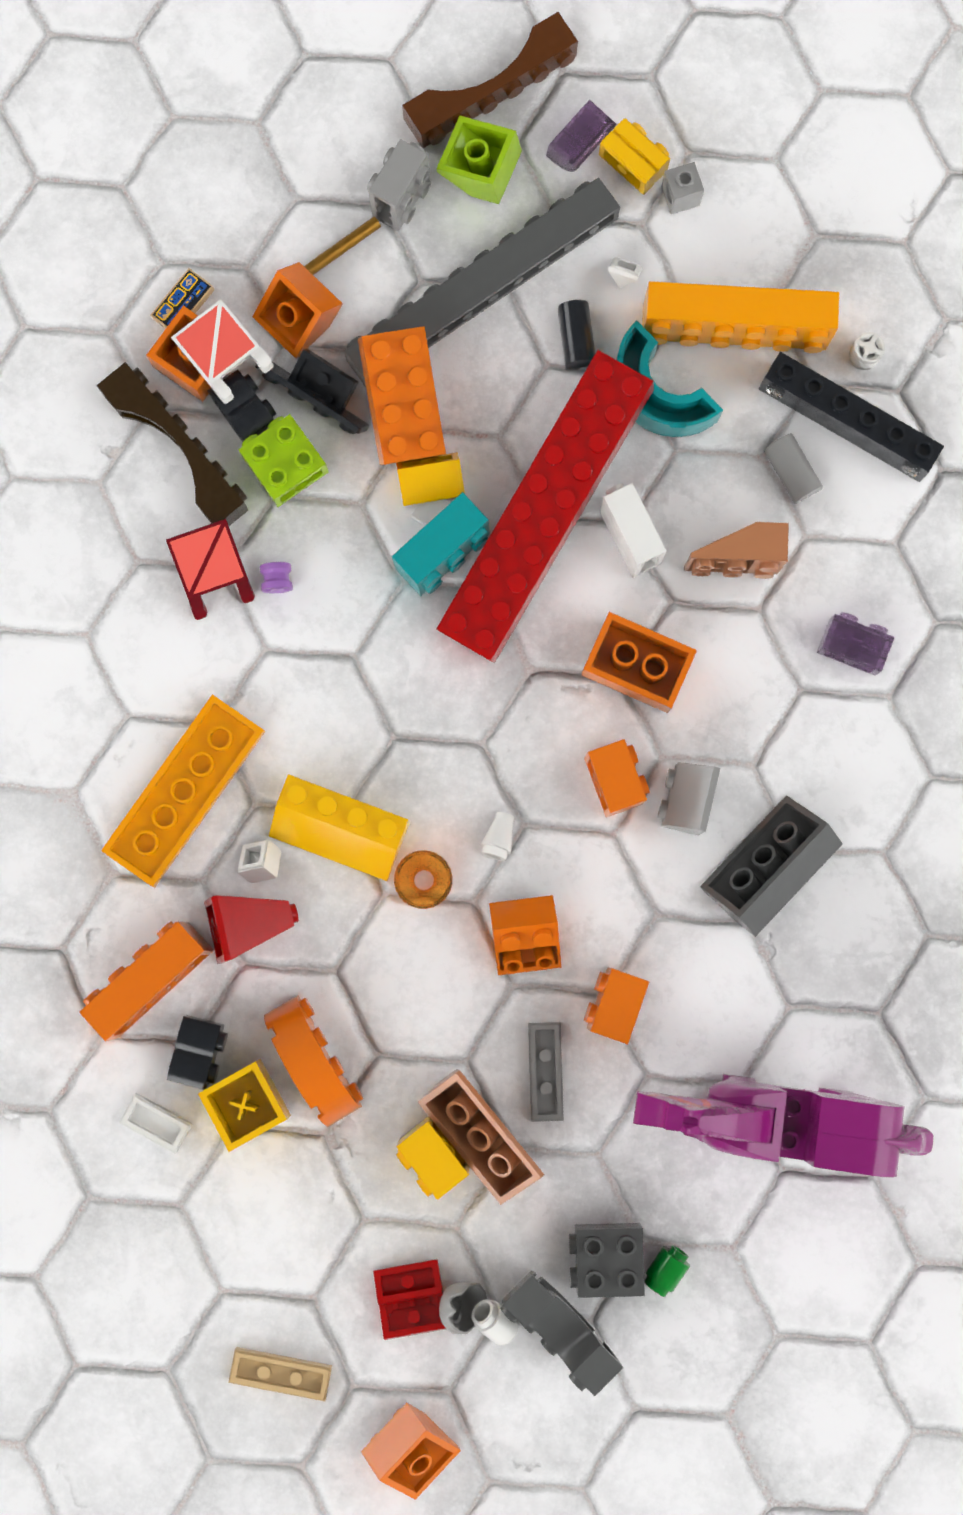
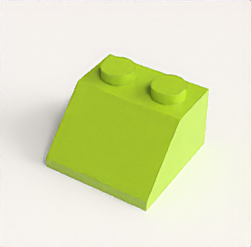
[436,116,522,204]

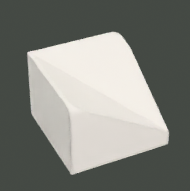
[238,839,281,883]

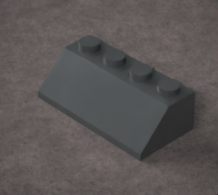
[700,795,843,937]

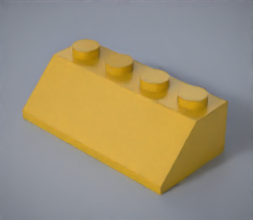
[269,774,410,881]

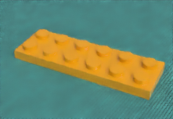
[101,694,266,888]

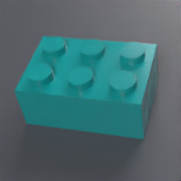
[391,492,490,596]

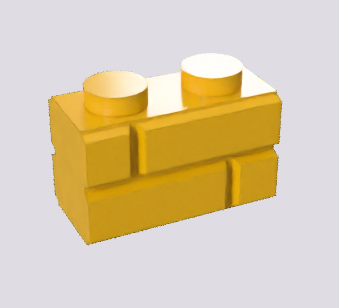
[599,118,671,195]

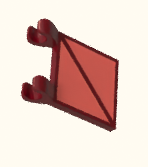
[166,519,255,620]

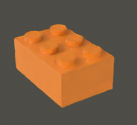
[581,612,697,713]

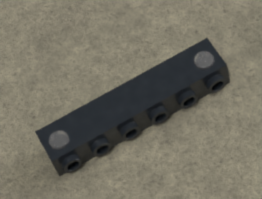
[759,352,944,482]

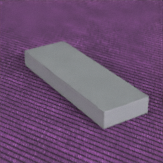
[528,1022,564,1122]

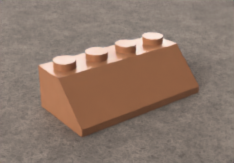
[418,1069,545,1205]

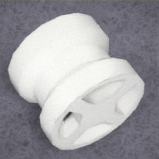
[849,332,885,370]

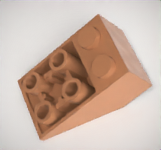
[684,522,789,579]

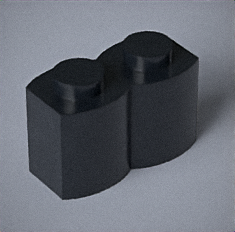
[207,370,276,442]
[167,1015,228,1090]

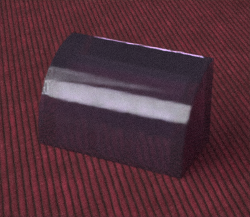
[546,99,617,172]

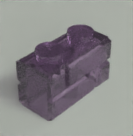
[817,612,894,676]

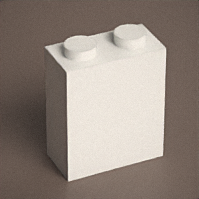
[600,483,667,578]

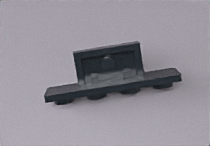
[255,349,370,434]

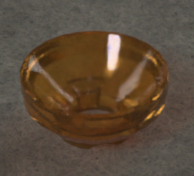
[394,850,453,909]

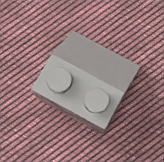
[658,762,720,835]

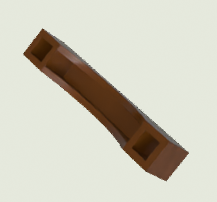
[402,12,578,148]

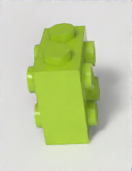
[238,414,329,507]

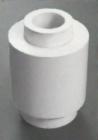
[472,1299,519,1345]

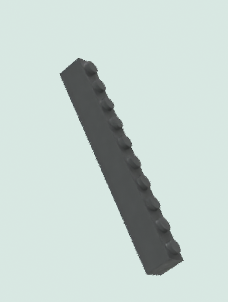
[344,177,620,387]

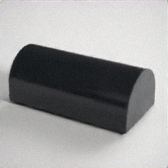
[558,300,595,369]

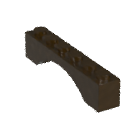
[96,362,248,526]

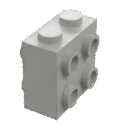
[367,139,431,232]

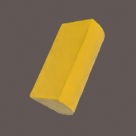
[396,452,465,506]

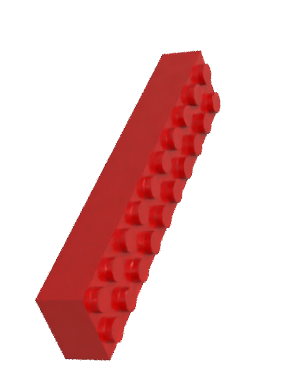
[436,350,654,663]

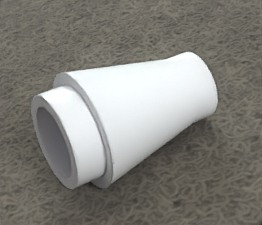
[480,812,515,861]

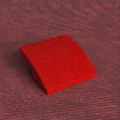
[373,1259,447,1340]

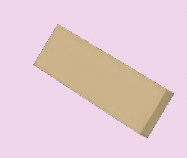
[228,1347,332,1401]

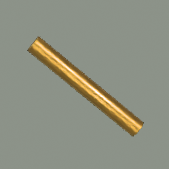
[304,217,381,275]

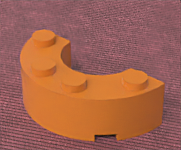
[264,995,364,1127]

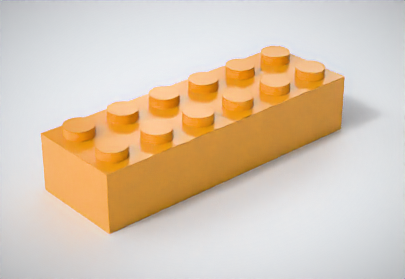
[642,281,839,353]

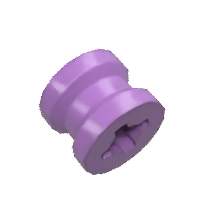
[260,562,293,593]

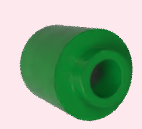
[644,1245,690,1297]

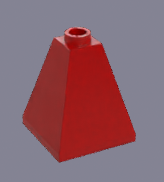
[204,895,299,964]

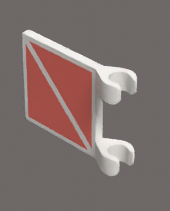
[171,299,273,404]

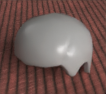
[439,1282,487,1334]

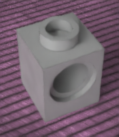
[661,162,704,214]

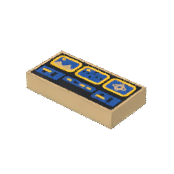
[150,268,214,329]

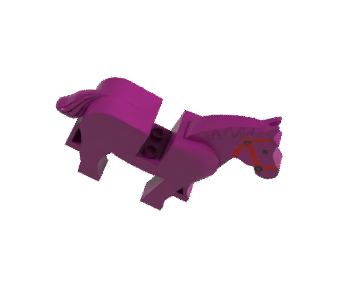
[633,1074,934,1177]

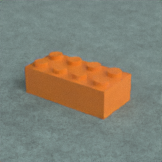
[358,326,446,465]
[79,921,214,1041]

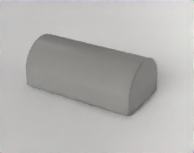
[764,433,823,504]

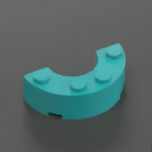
[617,320,723,437]

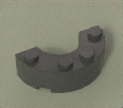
[500,1271,623,1396]

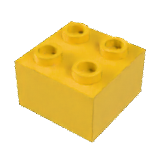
[198,1059,291,1152]
[396,1116,470,1200]

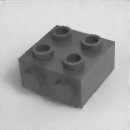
[569,1223,645,1298]

